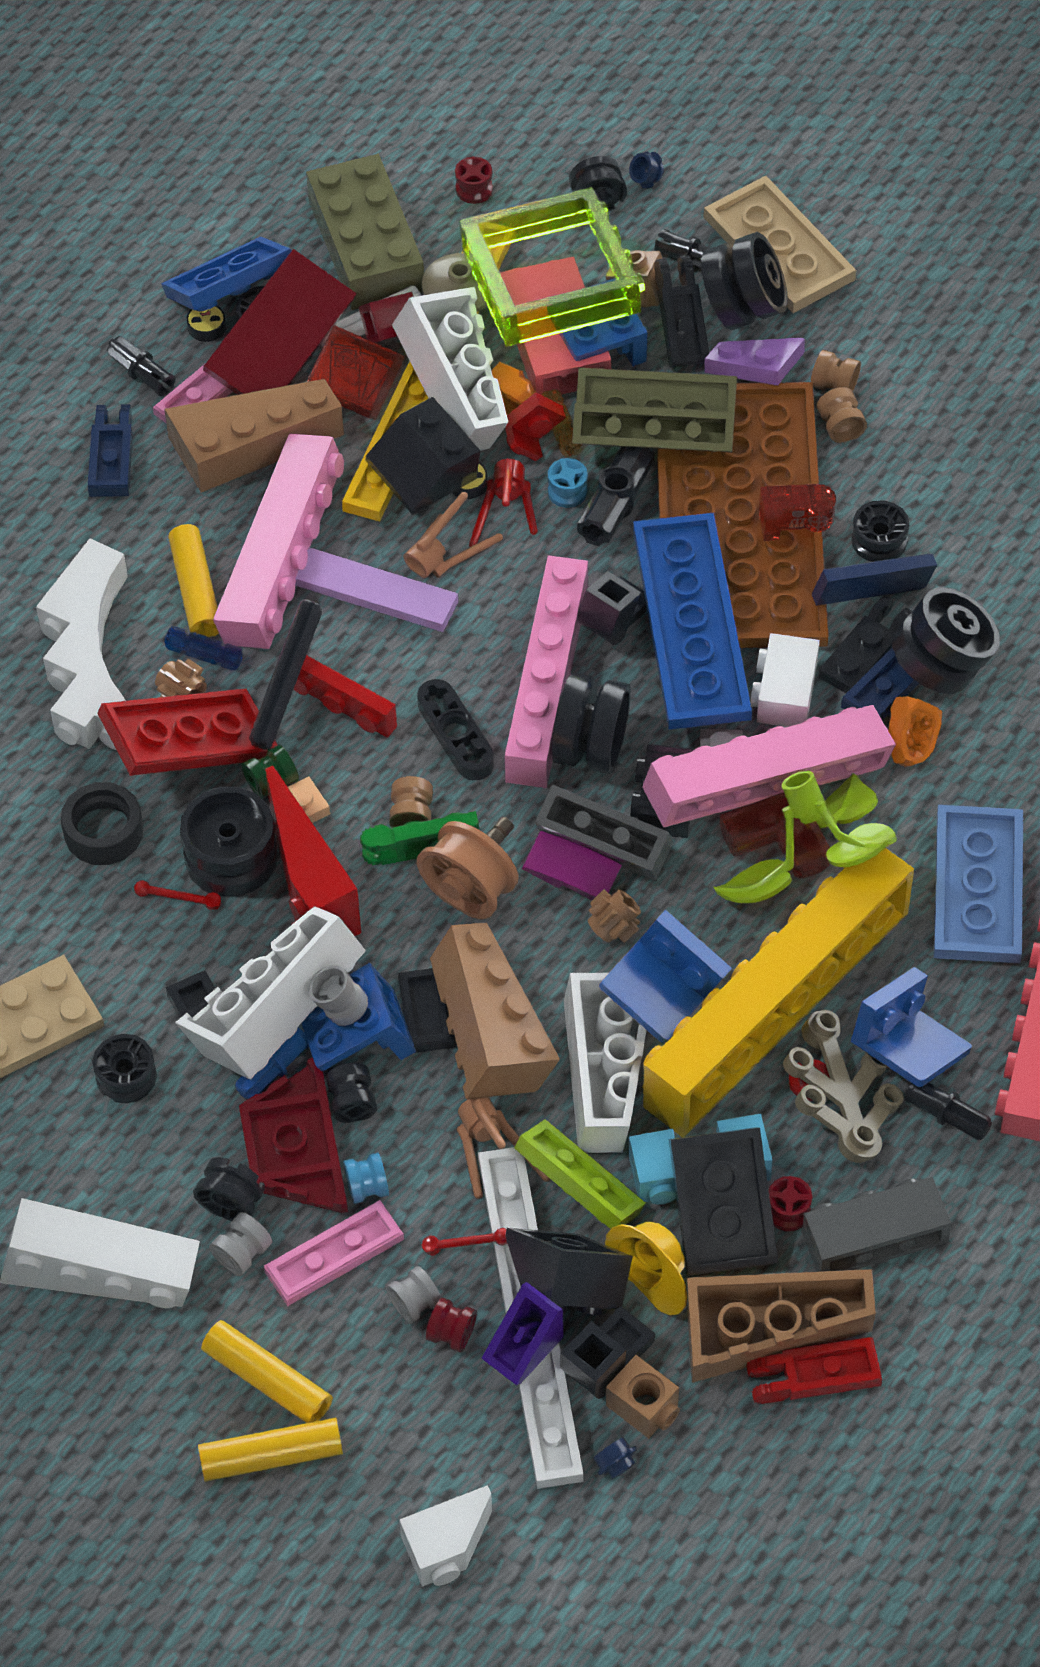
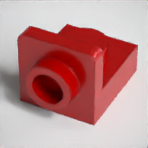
[505,392,566,461]

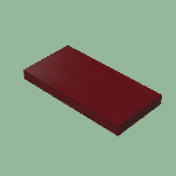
[203,249,357,395]

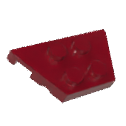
[239,1057,348,1213]

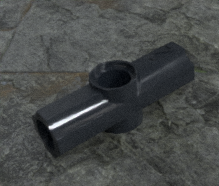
[577,447,655,546]

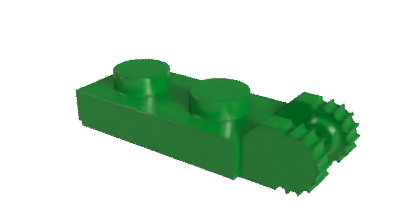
[360,811,479,866]

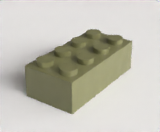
[306,153,424,310]

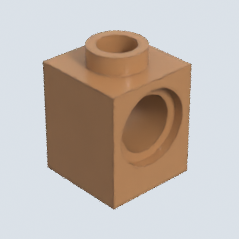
[606,1355,680,1439]

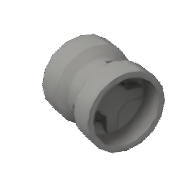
[309,965,368,1026]
[209,1212,273,1276]

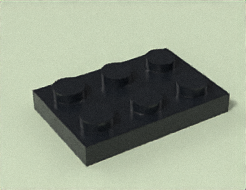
[668,1127,778,1276]

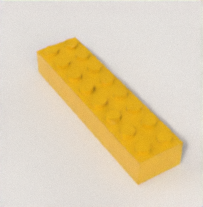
[642,848,914,1137]

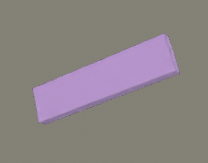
[295,547,458,632]

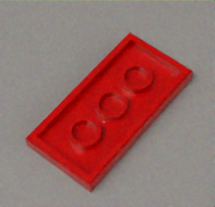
[97,688,278,776]

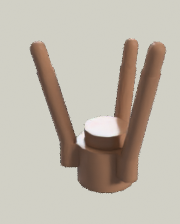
[403,492,503,578]
[457,1097,550,1199]

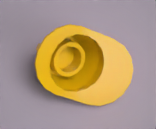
[605,1222,687,1316]

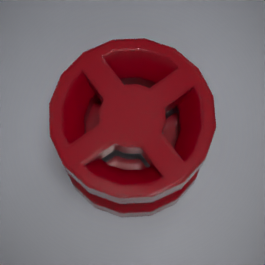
[455,156,493,204]
[769,1176,813,1232]
[426,1297,477,1353]

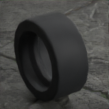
[61,782,143,865]

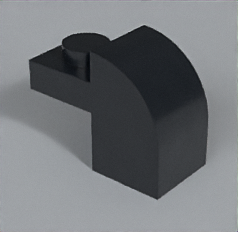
[578,571,647,645]
[560,1306,655,1399]

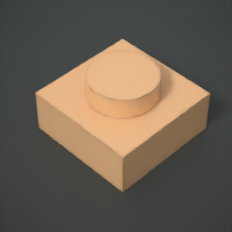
[288,776,330,823]

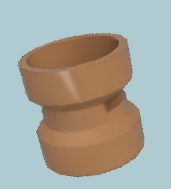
[811,350,861,391]
[817,387,867,443]
[389,776,433,828]

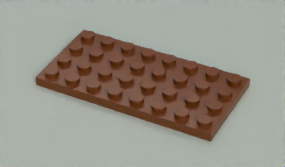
[657,382,829,648]

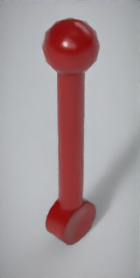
[134,880,221,910]
[422,1228,507,1256]

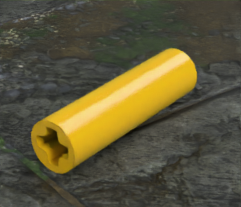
[168,524,219,639]
[201,1320,333,1423]
[198,1417,343,1482]

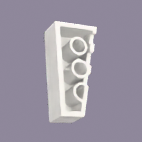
[392,287,508,450]
[175,906,366,1080]
[564,973,646,1153]
[0,1198,200,1308]

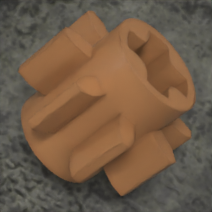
[155,658,207,697]
[588,889,641,943]

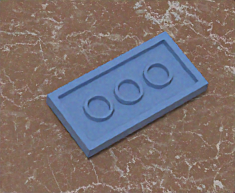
[933,805,1023,963]

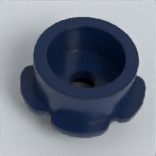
[629,151,664,189]
[593,1437,637,1479]

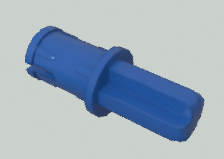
[235,1027,309,1099]

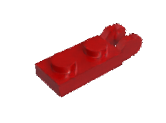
[746,1337,882,1404]

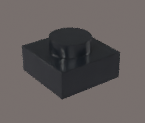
[166,970,215,1019]

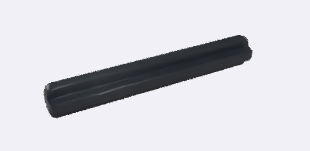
[249,599,322,750]

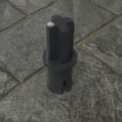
[654,229,710,269]
[106,336,176,396]
[905,1082,992,1140]

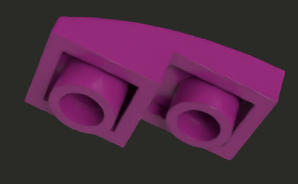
[521,831,622,901]

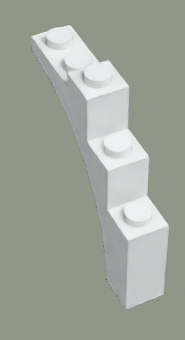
[36,539,128,750]

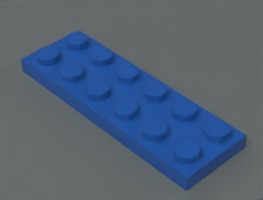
[633,513,752,730]

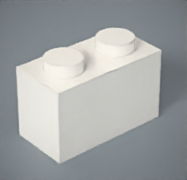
[750,633,820,727]

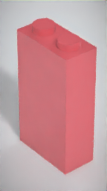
[499,257,611,398]

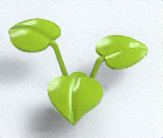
[713,771,897,903]

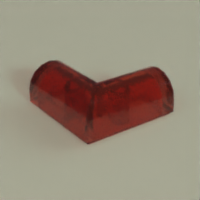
[720,792,830,879]

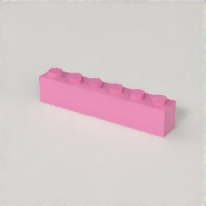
[213,434,344,649]
[505,556,588,788]
[642,705,895,827]

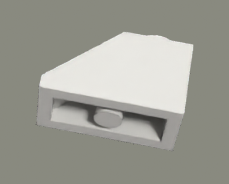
[399,1485,492,1586]

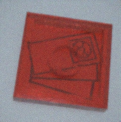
[307,325,405,420]

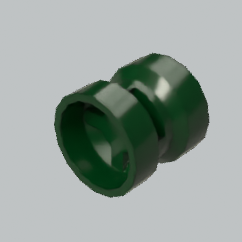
[242,744,299,800]

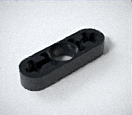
[417,679,494,780]

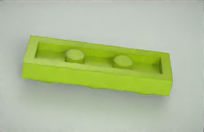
[514,1119,646,1229]

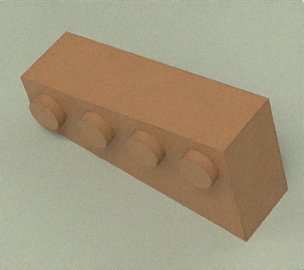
[164,379,344,492]
[430,922,560,1099]
[687,1269,876,1383]

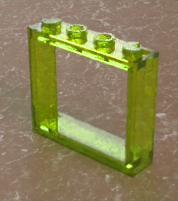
[459,187,645,347]

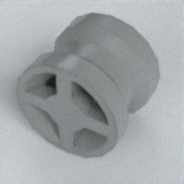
[386,1266,441,1324]

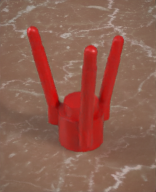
[469,458,538,547]

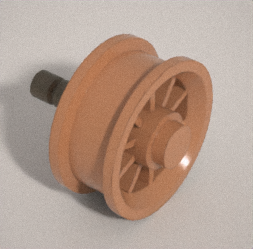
[417,817,519,919]

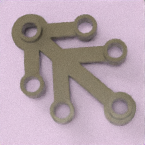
[783,1010,904,1163]

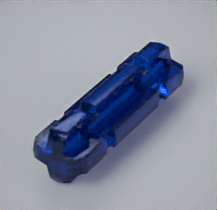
[164,626,243,670]

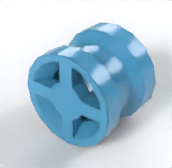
[548,458,588,508]
[343,1152,389,1204]

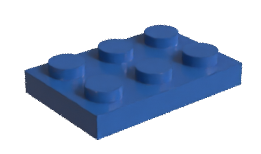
[161,236,291,312]

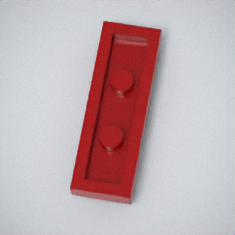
[293,655,397,738]

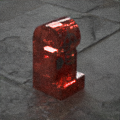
[758,484,836,541]

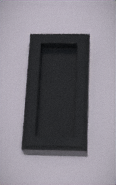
[398,968,454,1053]

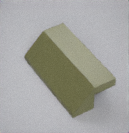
[572,368,737,453]

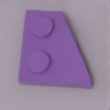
[705,338,805,385]

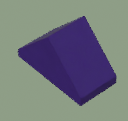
[481,1282,563,1386]

